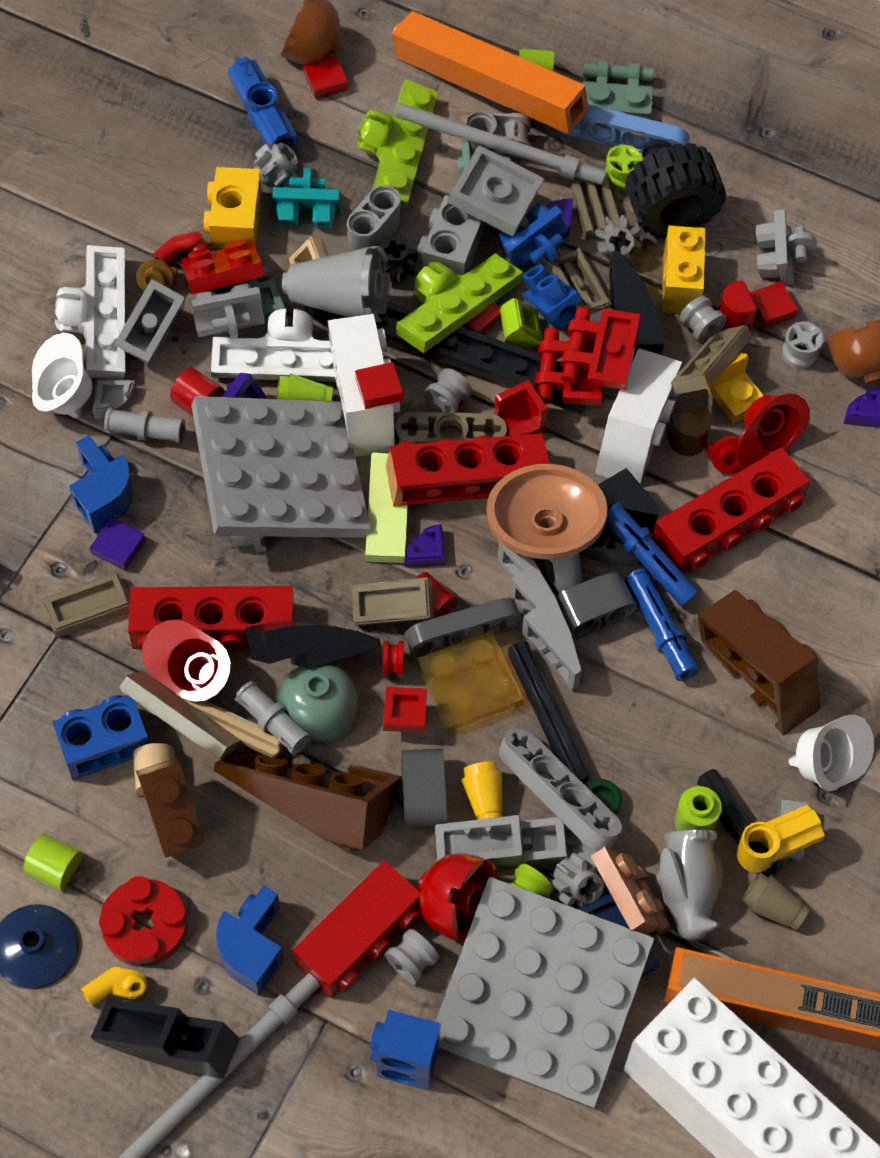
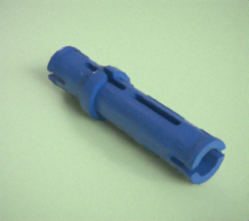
[606,501,699,607]
[624,568,700,681]

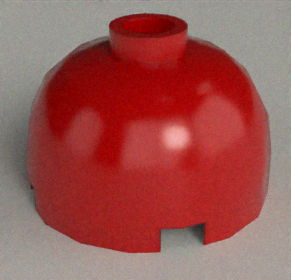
[417,853,498,942]

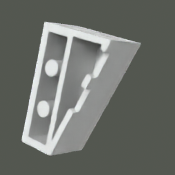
[328,314,400,457]
[595,349,682,484]

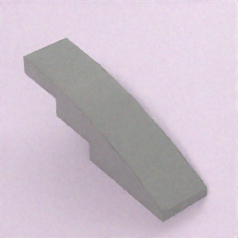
[497,542,581,692]
[435,815,597,869]

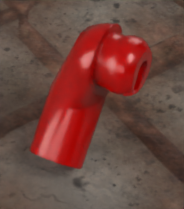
[152,231,209,265]

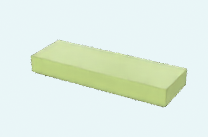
[365,453,408,563]

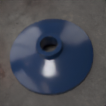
[0,904,78,989]

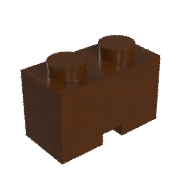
[136,757,206,858]

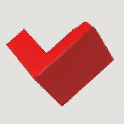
[494,380,548,436]

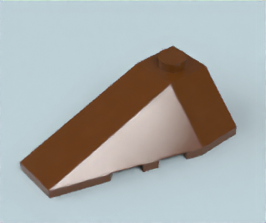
[214,751,402,851]

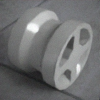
[679,295,727,343]
[782,322,823,370]
[424,368,472,413]
[385,929,440,985]

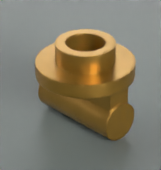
[136,259,178,292]

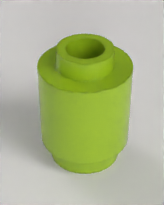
[674,786,721,831]

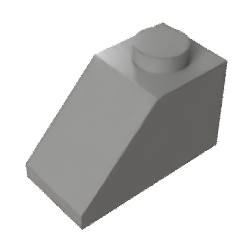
[114,279,185,364]

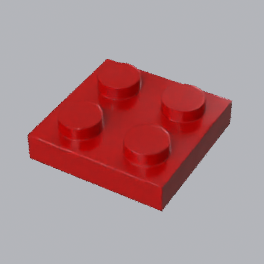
[181,240,265,295]

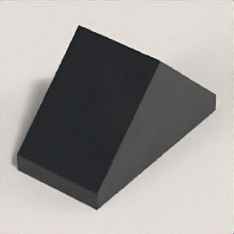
[598,468,660,534]

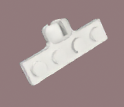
[55,245,125,380]
[211,308,336,382]

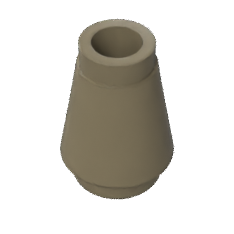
[742,872,809,930]

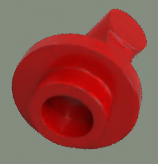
[705,436,741,474]

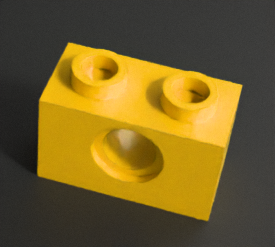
[203,167,262,249]
[661,225,705,314]

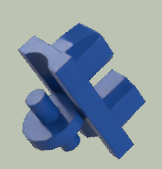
[499,203,569,270]
[522,264,583,328]

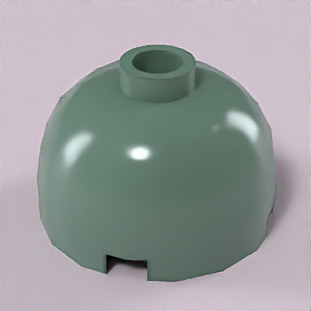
[277,663,360,745]

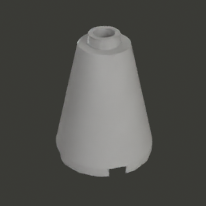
[282,246,390,323]

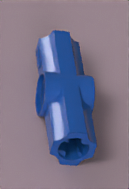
[228,56,298,149]

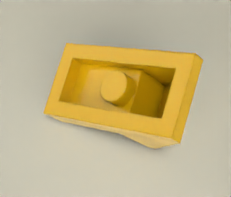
[707,353,763,424]

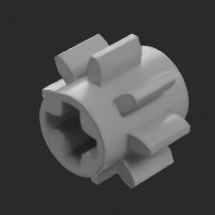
[254,142,298,187]
[595,214,641,260]
[551,853,604,907]

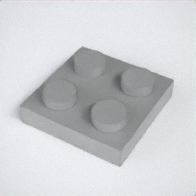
[447,145,544,236]

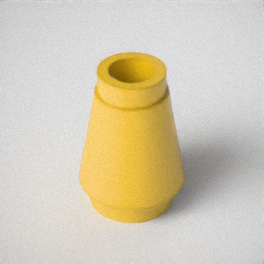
[461,761,503,820]

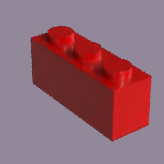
[293,860,422,998]

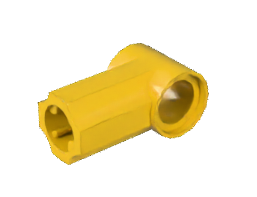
[737,804,825,873]

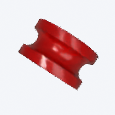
[383,641,404,677]

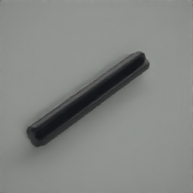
[508,641,590,784]

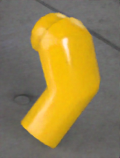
[80,967,147,1007]

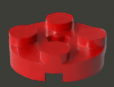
[99,876,187,966]

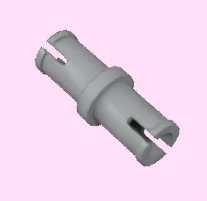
[104,408,186,443]
[235,681,311,755]

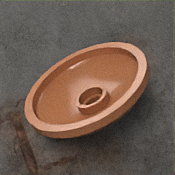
[487,464,607,559]

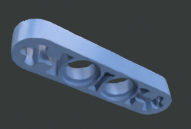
[556,104,690,153]

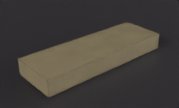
[671,325,752,394]
[119,670,241,759]

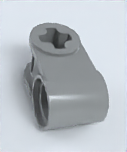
[463,111,531,162]

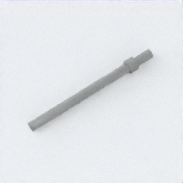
[395,103,606,185]
[118,973,320,1158]

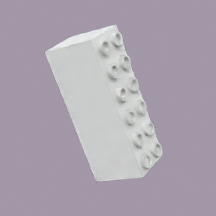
[623,978,880,1158]

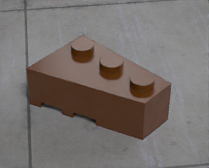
[698,590,820,735]

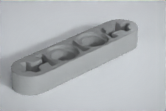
[498,728,622,851]

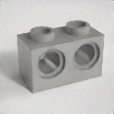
[417,195,486,275]

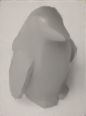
[656,830,723,942]

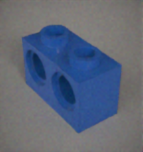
[52,695,149,781]
[370,1009,441,1091]

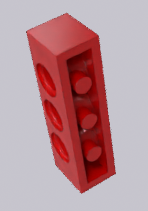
[386,432,550,507]
[652,447,810,573]
[128,586,295,652]

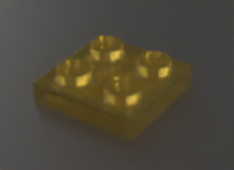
[417,631,524,734]

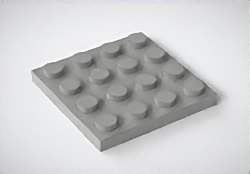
[191,396,371,538]
[435,877,654,1108]

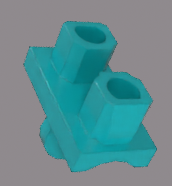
[272,167,341,228]

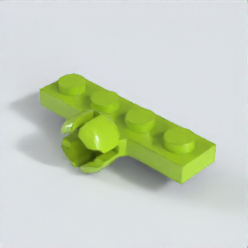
[356,79,438,210]
[396,254,523,353]

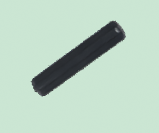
[697,769,782,877]

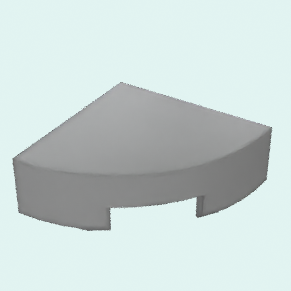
[93,379,136,419]

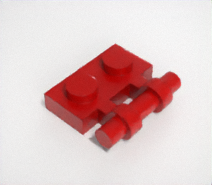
[560,307,641,390]
[534,328,604,406]

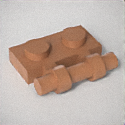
[591,847,672,936]

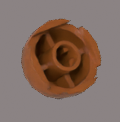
[280,0,343,65]
[827,320,880,384]

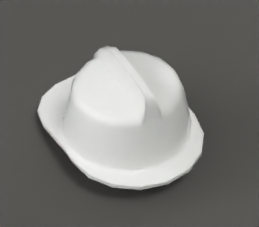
[32,333,93,418]
[788,715,874,792]

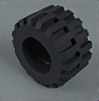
[625,143,727,237]

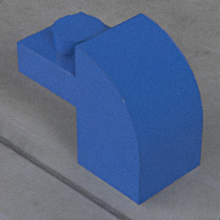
[69,435,133,533]
[216,885,284,996]

